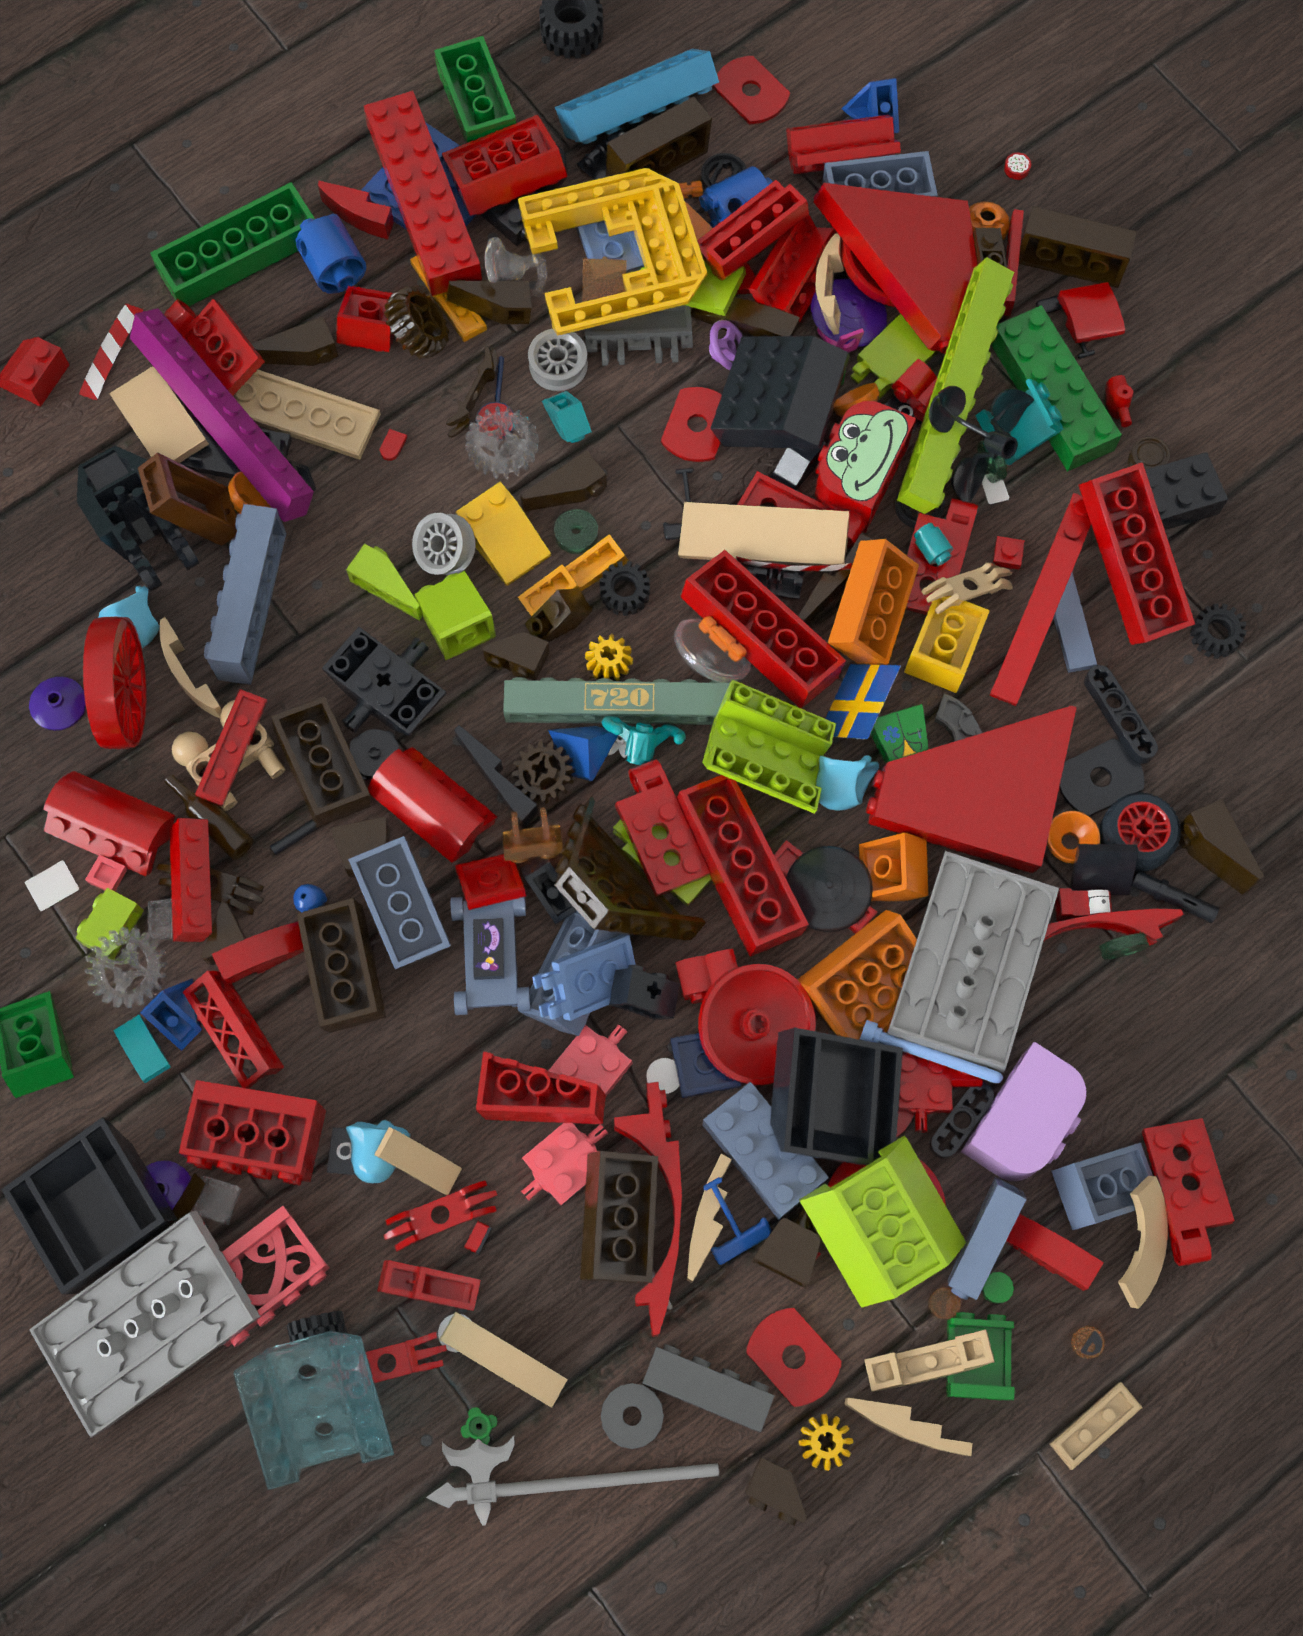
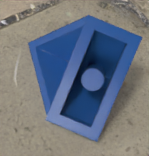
[841,78,899,133]
[548,726,618,781]
[140,978,202,1051]

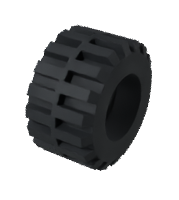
[539,0,603,59]

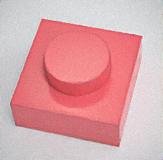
[85,854,128,891]

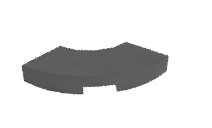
[934,693,982,742]

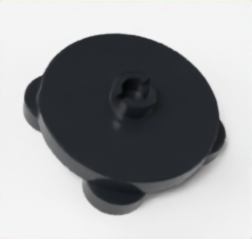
[350,729,399,781]

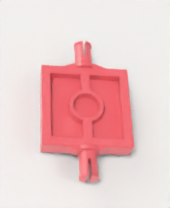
[548,1025,633,1096]
[521,1123,608,1206]

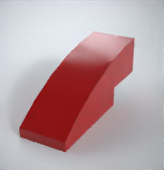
[318,181,394,240]
[212,922,304,985]
[1006,1214,1104,1291]
[377,1260,481,1311]

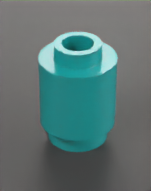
[914,523,954,566]

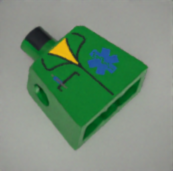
[870,704,928,763]

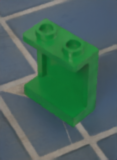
[946,1312,1015,1401]

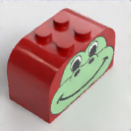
[815,401,916,533]

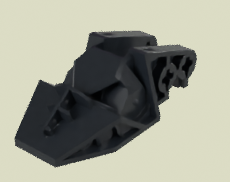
[77,445,200,592]

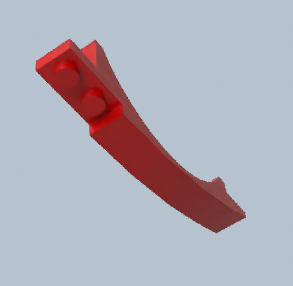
[989,493,1091,706]
[1043,909,1184,947]
[614,1082,682,1337]

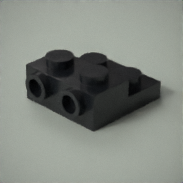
[481,189,542,246]

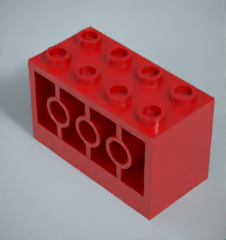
[179,1080,326,1186]

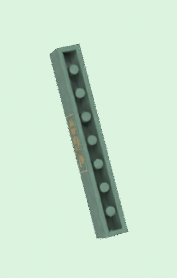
[503,677,730,725]

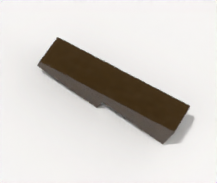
[798,533,874,625]

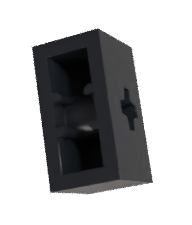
[609,965,680,1020]

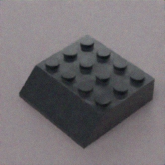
[710,336,850,449]
[770,1027,903,1166]
[1,1117,178,1295]

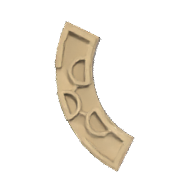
[1118,1176,1168,1309]

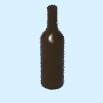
[164,774,254,860]

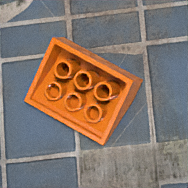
[797,910,917,1040]

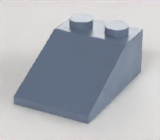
[1051,1143,1153,1230]

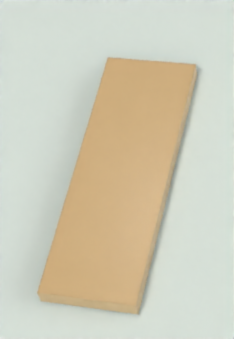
[228,361,381,460]
[678,502,850,565]

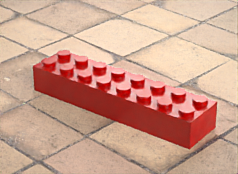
[363,91,482,296]

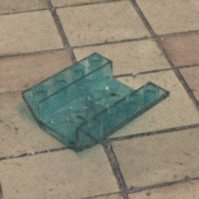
[233,1331,394,1490]

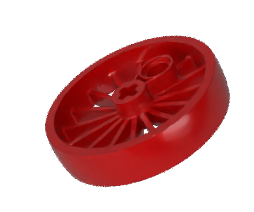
[83,616,147,749]

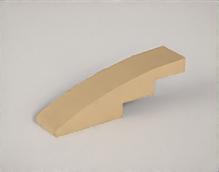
[687,1154,732,1283]
[439,1312,568,1408]
[844,1398,973,1456]

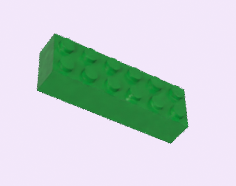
[150,182,315,306]
[991,305,1122,472]

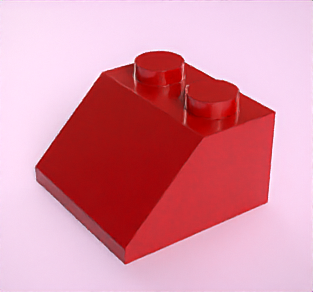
[337,285,395,352]
[0,337,70,407]

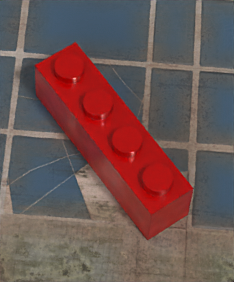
[170,818,212,942]

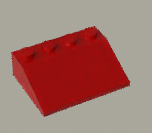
[442,115,567,216]

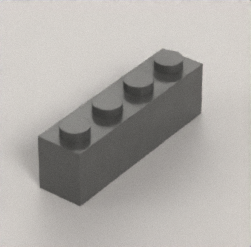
[642,1344,775,1433]

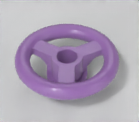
[709,320,743,370]

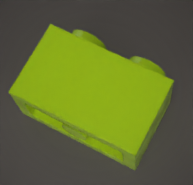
[75,888,144,961]

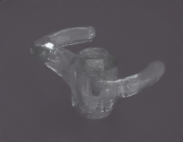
[484,237,547,297]

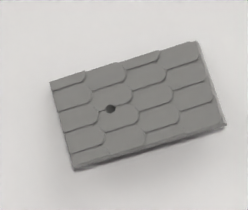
[887,851,1059,1073]
[29,1210,261,1438]

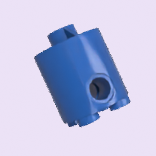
[699,166,772,228]
[296,214,366,294]

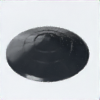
[786,846,873,932]

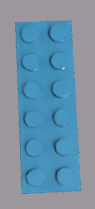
[555,49,719,144]

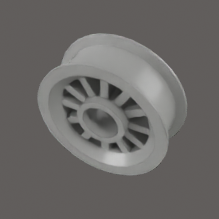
[528,329,588,391]
[412,513,475,575]

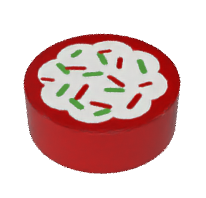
[1004,152,1031,180]

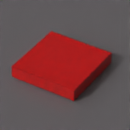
[455,852,526,910]

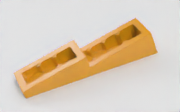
[518,534,629,617]

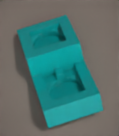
[113,1014,171,1083]

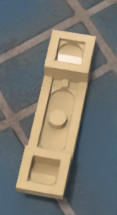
[815,233,845,335]
[159,617,222,718]
[864,1330,995,1392]

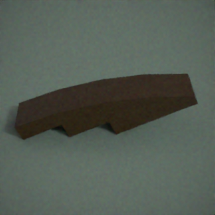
[691,297,800,337]

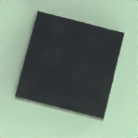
[1070,844,1139,895]

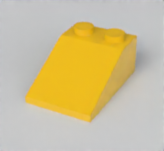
[456,481,551,586]
[904,596,990,693]

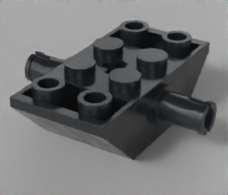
[322,627,447,736]

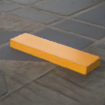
[410,256,487,342]

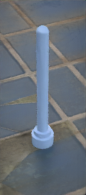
[860,1020,1003,1083]

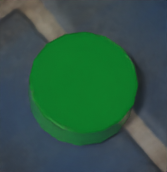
[982,1272,1014,1304]

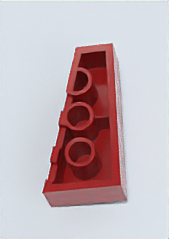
[476,1051,606,1124]

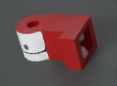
[1055,888,1112,921]

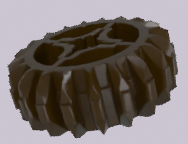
[384,286,450,359]

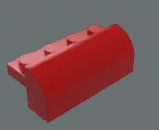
[786,115,901,174]
[697,180,809,281]
[748,215,836,323]
[368,747,497,863]
[43,771,175,876]

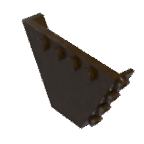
[555,796,706,941]

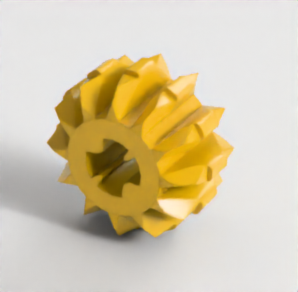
[585,633,633,682]
[798,1414,853,1470]

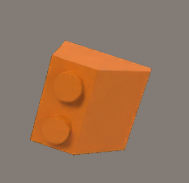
[859,833,929,901]

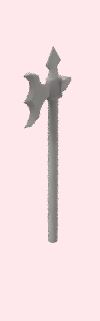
[426,1436,719,1526]

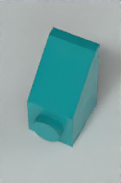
[542,391,592,443]

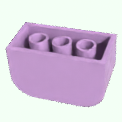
[961,1042,1086,1181]

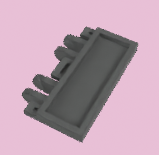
[585,305,693,366]

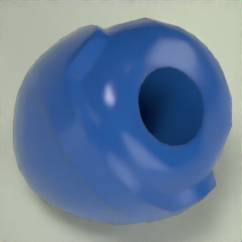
[293,884,327,912]

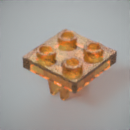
[503,808,563,863]

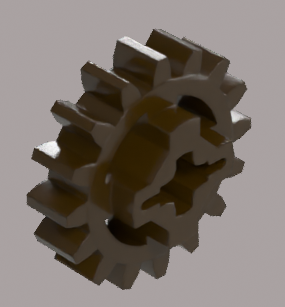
[512,741,575,804]

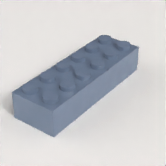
[204,504,286,685]

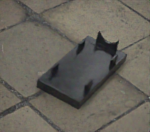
[180,416,292,479]

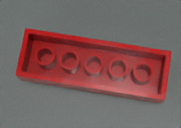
[1078,462,1195,645]
[680,550,846,709]
[677,775,809,957]

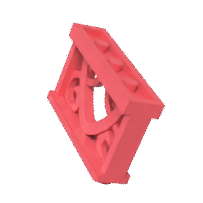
[222,1206,330,1347]

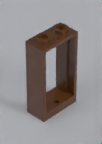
[138,453,237,546]

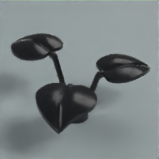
[929,385,1034,503]

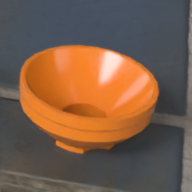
[969,201,1010,240]
[833,383,880,417]
[228,472,272,514]
[1047,811,1100,864]

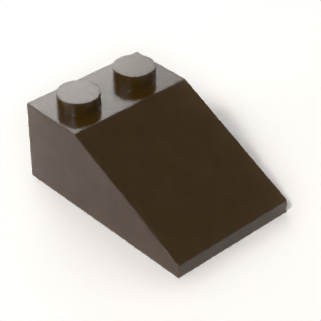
[1179,799,1265,895]

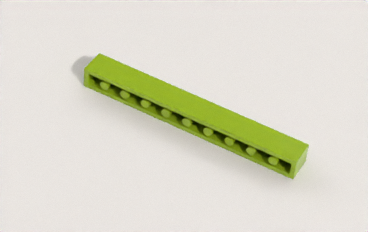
[897,257,1014,514]

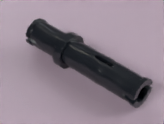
[1131,869,1220,923]

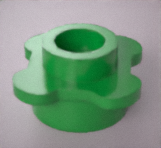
[461,1407,498,1445]

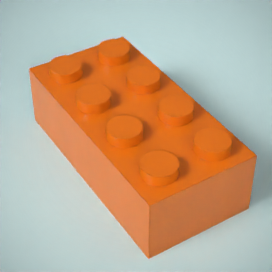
[828,539,919,665]

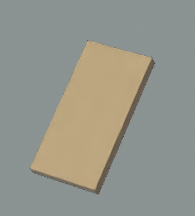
[109,366,209,463]

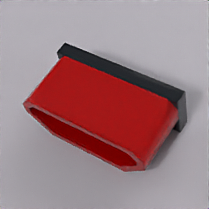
[465,1221,493,1255]

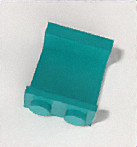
[975,378,1064,465]

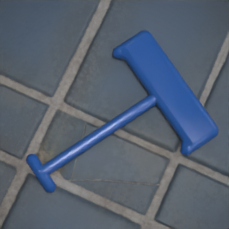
[703,1177,772,1265]

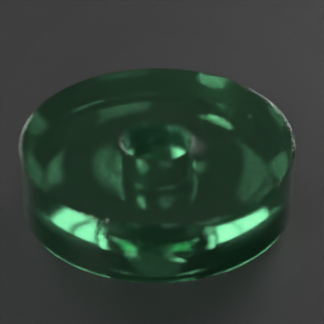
[977,440,1007,483]
[554,509,598,554]
[1099,933,1149,960]

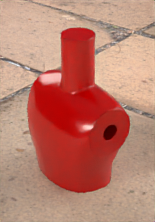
[1105,375,1133,427]

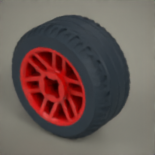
[1099,792,1181,872]

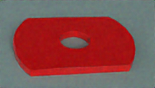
[712,56,790,125]
[661,387,722,462]
[746,1308,842,1407]

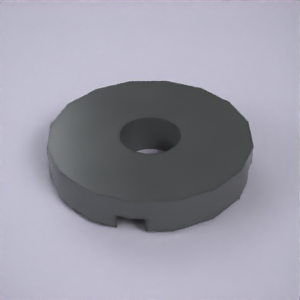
[601,1383,664,1449]

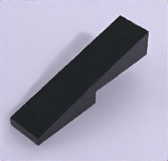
[454,725,538,829]

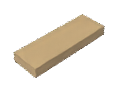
[374,1127,462,1195]
[1049,1382,1143,1470]

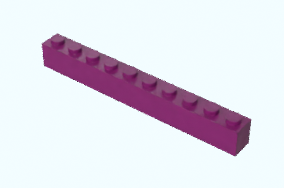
[130,308,314,522]

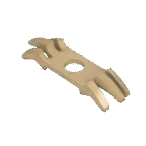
[921,562,1013,614]

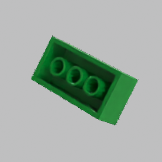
[434,36,516,143]

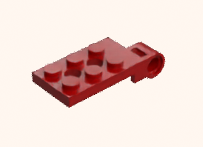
[164,299,265,396]
[737,471,867,549]
[905,498,978,615]
[615,759,710,897]
[1142,1118,1235,1266]

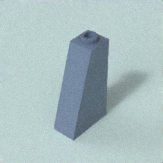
[948,1177,1026,1300]

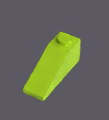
[346,544,422,621]

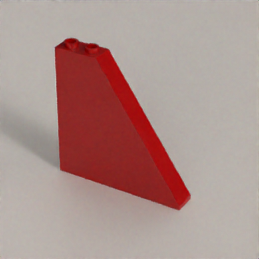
[813,183,978,354]
[866,706,1077,873]

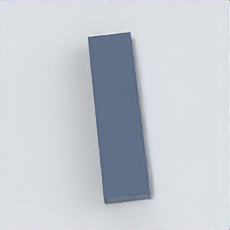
[1053,572,1097,673]

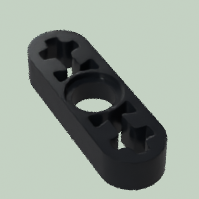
[930,1082,994,1159]

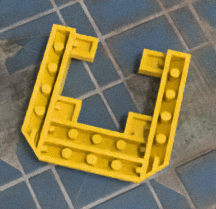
[518,168,707,336]

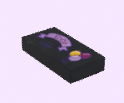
[473,918,504,980]

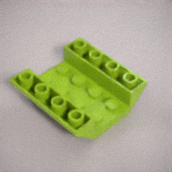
[702,680,836,814]
[799,1136,966,1308]

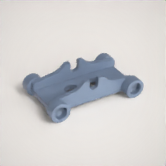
[451,897,531,1015]

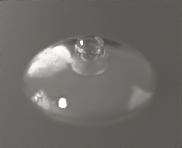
[674,619,751,683]

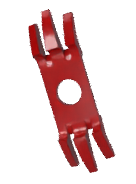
[383,1180,497,1252]
[326,1332,447,1394]

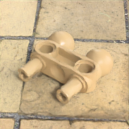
[172,700,286,811]

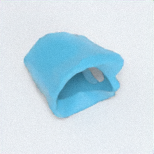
[98,585,160,649]
[816,755,879,811]
[346,1120,411,1183]

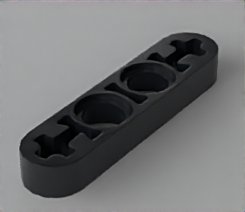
[1084,665,1158,764]

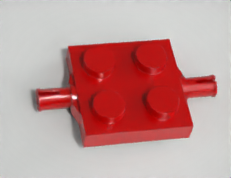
[898,1052,952,1133]

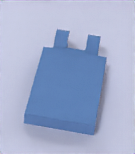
[576,221,644,284]
[532,934,635,1021]

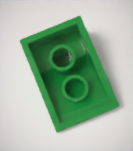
[0,991,74,1098]

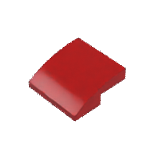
[1057,282,1125,343]

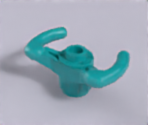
[602,716,686,765]

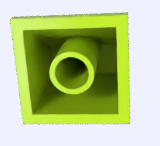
[414,571,496,660]

